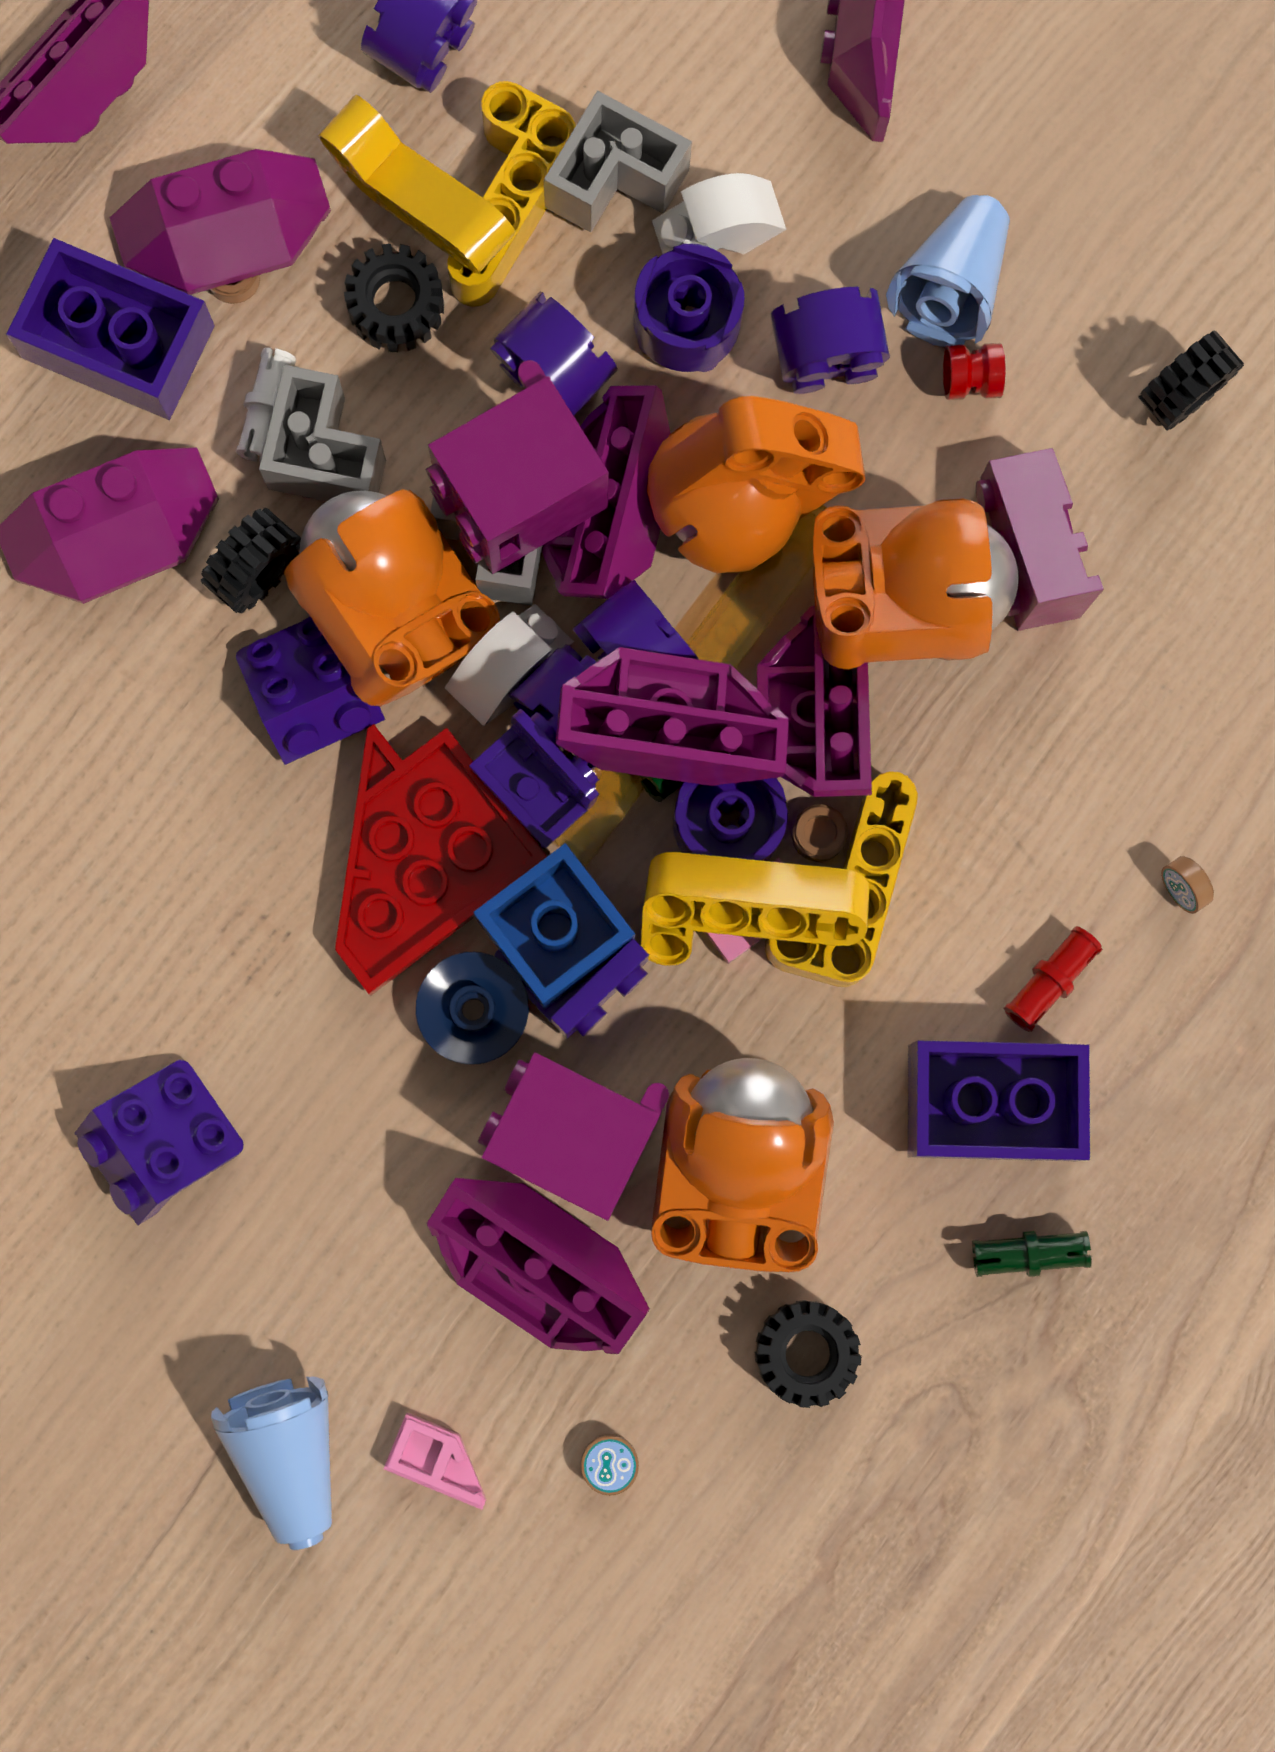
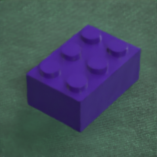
[6,238,215,420]
[907,1040,1090,1162]

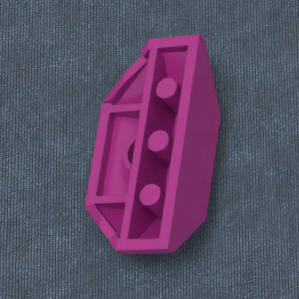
[0,0,149,144]
[820,0,905,142]
[109,149,331,295]
[542,385,671,599]
[0,447,219,604]
[757,605,872,797]
[556,647,789,786]
[426,1178,650,1354]

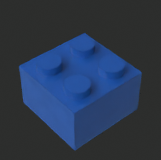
[473,843,635,1010]

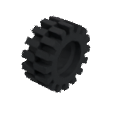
[344,243,444,352]
[1138,330,1244,431]
[201,508,301,613]
[755,1300,862,1408]

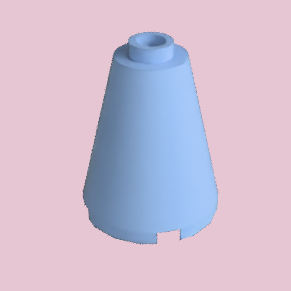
[886,195,1010,347]
[211,1377,332,1550]

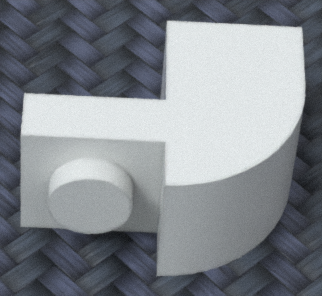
[652,173,786,254]
[445,604,574,726]

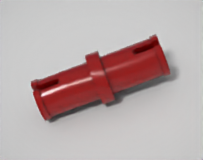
[1003,926,1103,1032]

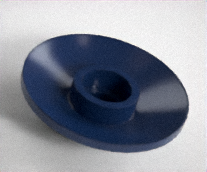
[416,952,529,1065]

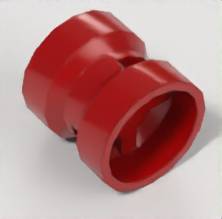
[943,343,1006,400]

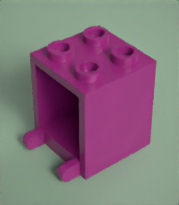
[426,360,609,574]
[477,1052,669,1221]

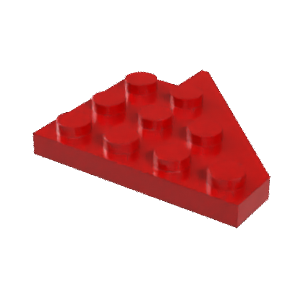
[335,724,547,996]

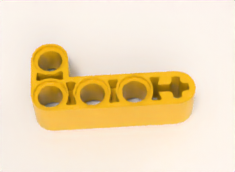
[447,81,576,307]
[318,95,515,274]
[765,771,918,987]
[641,852,870,966]

